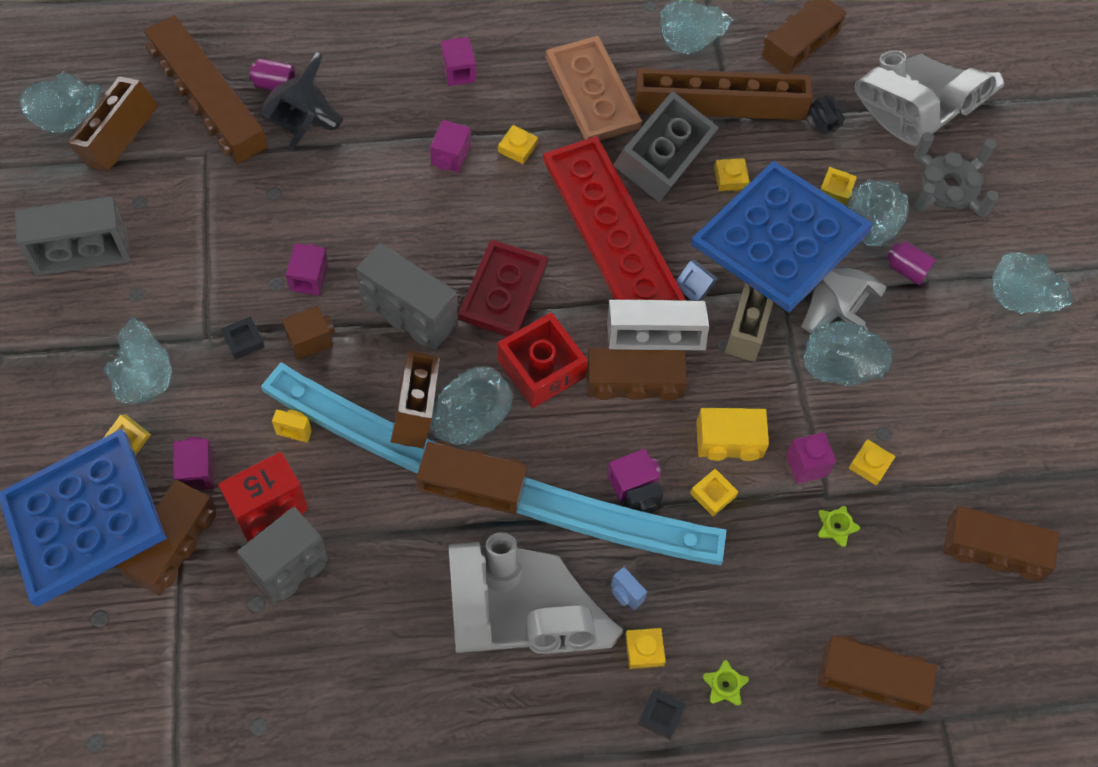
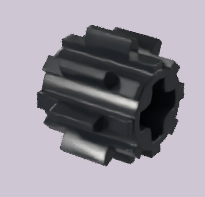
[807,95,846,134]

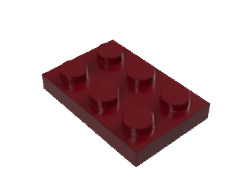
[458,239,549,337]

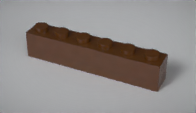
[144,15,268,164]
[634,68,813,120]

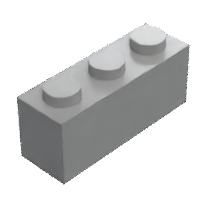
[607,300,709,350]

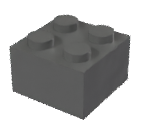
[237,506,329,604]

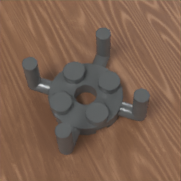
[914,132,999,218]

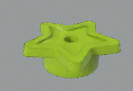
[818,506,860,547]
[703,661,749,706]

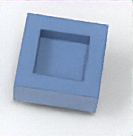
[676,260,718,301]
[611,567,647,611]

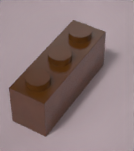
[762,0,847,74]
[67,76,158,172]
[587,348,687,401]
[391,350,440,449]
[416,441,527,515]
[116,479,216,596]
[943,506,1059,581]
[817,635,937,715]

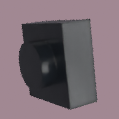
[221,316,265,360]
[624,482,663,513]
[638,689,686,740]

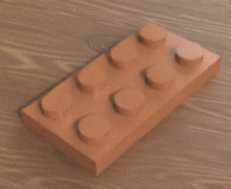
[545,36,642,141]

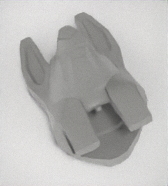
[801,268,886,334]

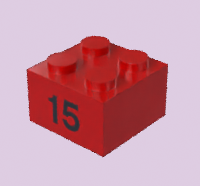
[497,312,588,409]
[218,451,309,542]

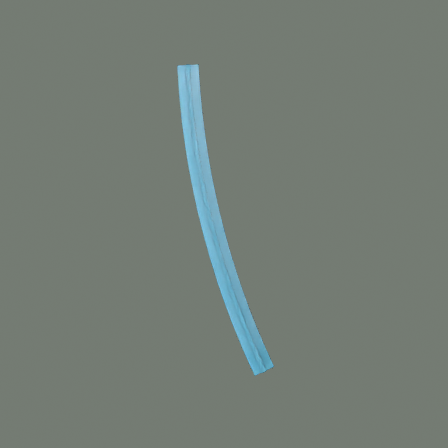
[261,362,727,566]

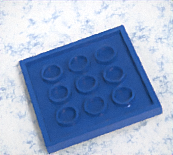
[692,161,872,312]
[0,429,167,607]

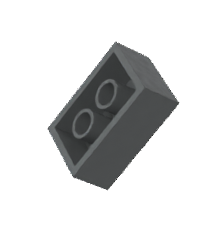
[613,91,719,203]
[15,196,131,276]
[356,242,458,350]

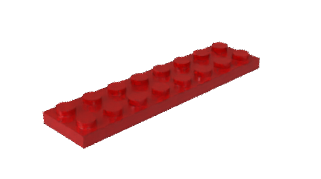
[543,136,686,301]

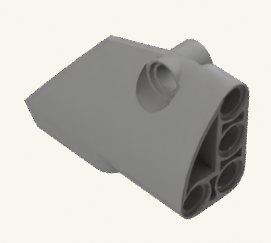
[855,51,1004,146]
[448,532,623,654]

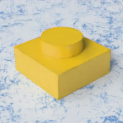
[498,125,538,164]
[714,158,750,191]
[820,167,857,206]
[272,409,312,443]
[104,414,151,455]
[849,439,896,486]
[690,469,738,517]
[625,628,666,669]

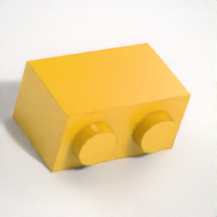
[696,408,769,461]

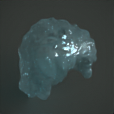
[660,0,732,54]
[19,72,102,133]
[848,179,910,247]
[992,252,1073,314]
[103,318,172,404]
[804,321,894,387]
[430,366,514,446]

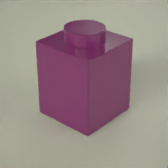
[441,37,476,86]
[430,120,471,173]
[286,243,329,296]
[786,432,836,484]
[173,437,214,490]
[606,449,661,504]

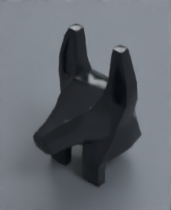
[259,52,344,150]

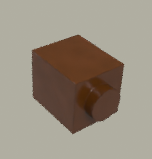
[282,306,335,360]

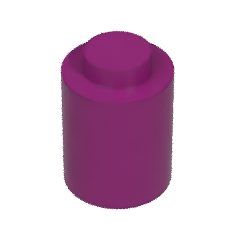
[249,58,296,90]
[886,241,937,286]

